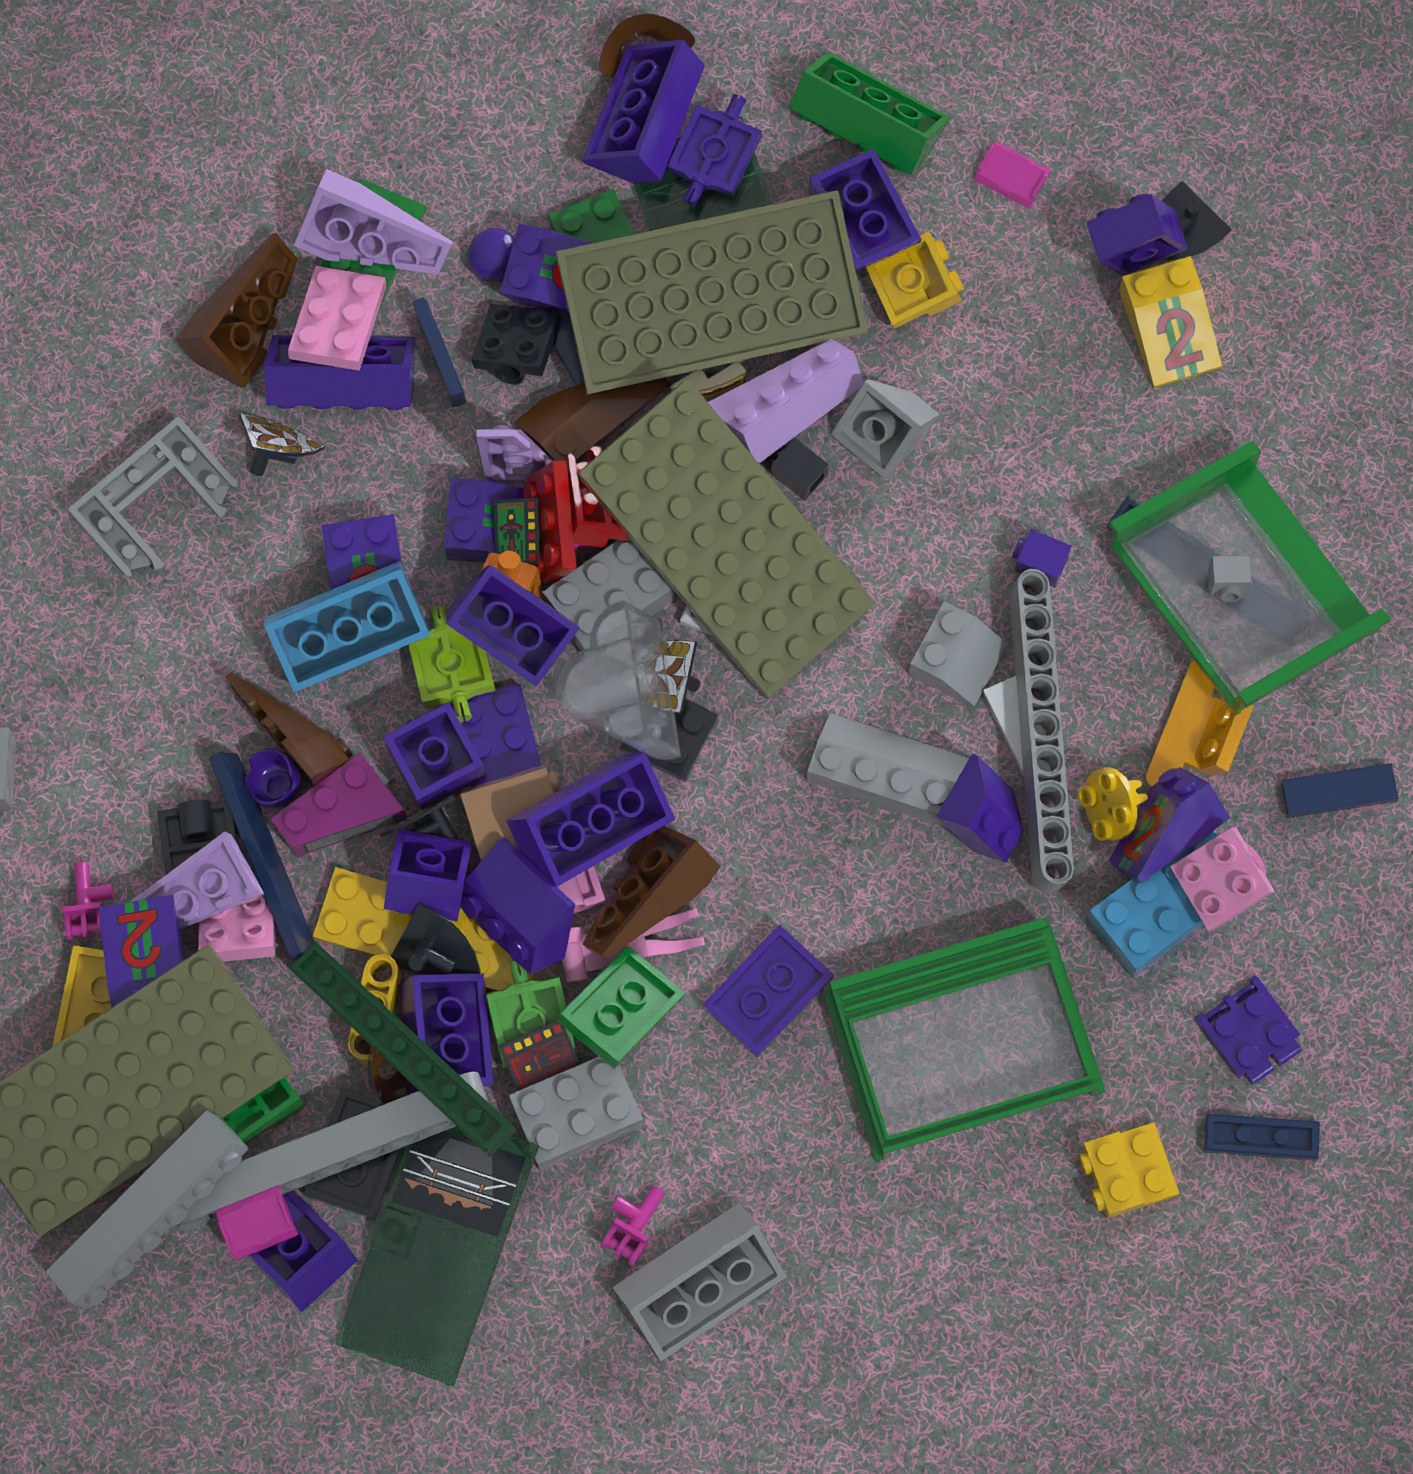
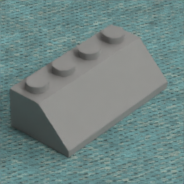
[807,713,969,828]
[613,1203,787,1361]

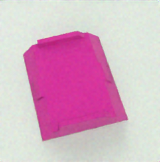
[973,141,1052,209]
[216,1185,298,1260]

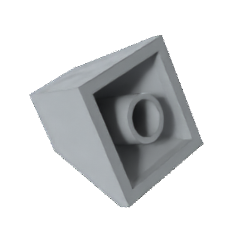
[831,379,939,480]

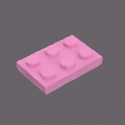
[288,266,386,371]

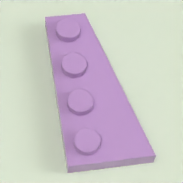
[130,832,264,929]

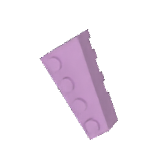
[708,339,864,463]

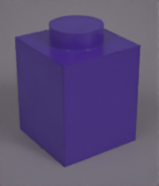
[1012,529,1072,588]

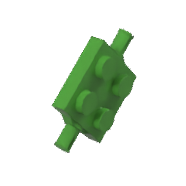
[486,961,576,1068]

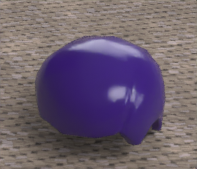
[467,228,515,283]
[244,748,301,808]

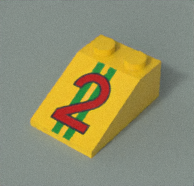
[1119,256,1222,388]

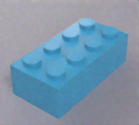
[264,561,430,692]
[1087,830,1218,978]

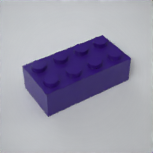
[506,752,675,886]

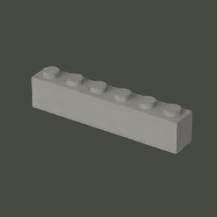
[46,1111,249,1309]

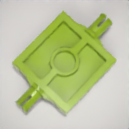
[409,606,495,722]

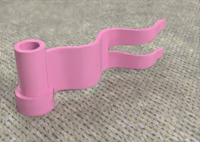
[561,909,705,984]

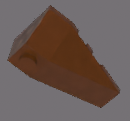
[175,233,298,388]
[514,377,670,464]
[225,672,353,788]
[582,826,721,959]

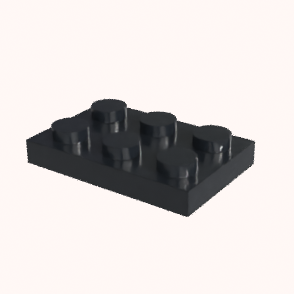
[303,1088,401,1220]

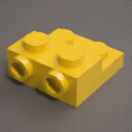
[866,231,964,329]
[1078,1122,1180,1219]

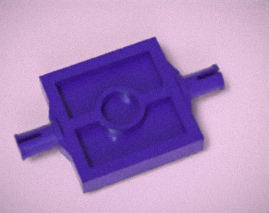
[667,94,762,207]

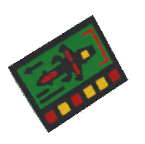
[494,497,540,565]

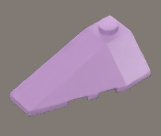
[294,169,453,274]
[476,425,553,482]

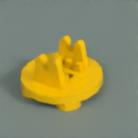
[1078,767,1148,841]

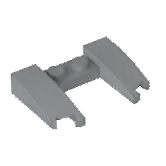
[68,416,238,578]

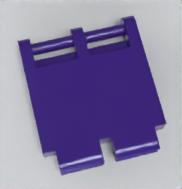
[1194,975,1302,1085]

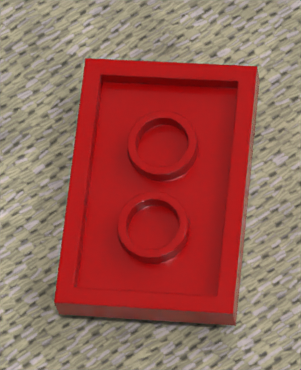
[523,461,577,585]

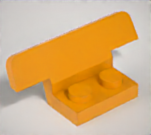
[1146,660,1254,787]

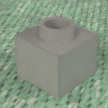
[1207,556,1252,602]

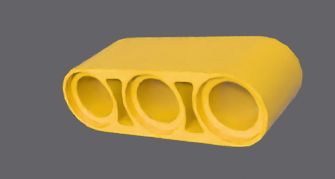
[348,954,402,1066]

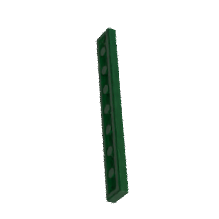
[289,941,517,1157]

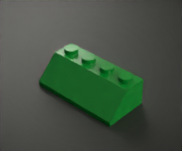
[788,51,950,175]

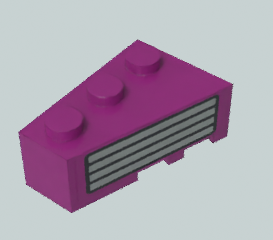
[271,753,407,857]

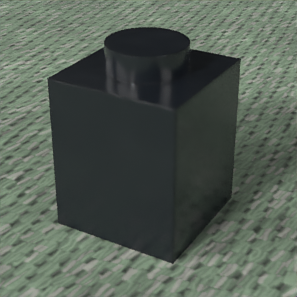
[771,438,829,501]

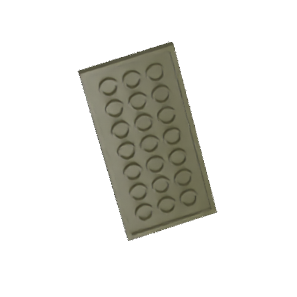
[555,190,869,394]
[576,378,875,699]
[0,943,294,1237]

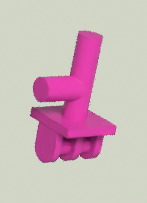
[63,862,114,941]
[600,1186,665,1266]

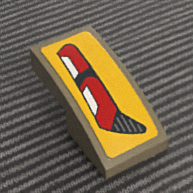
[670,361,746,399]

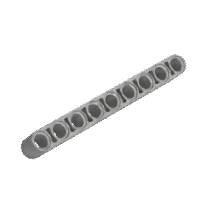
[1009,569,1074,894]
[177,1072,489,1231]

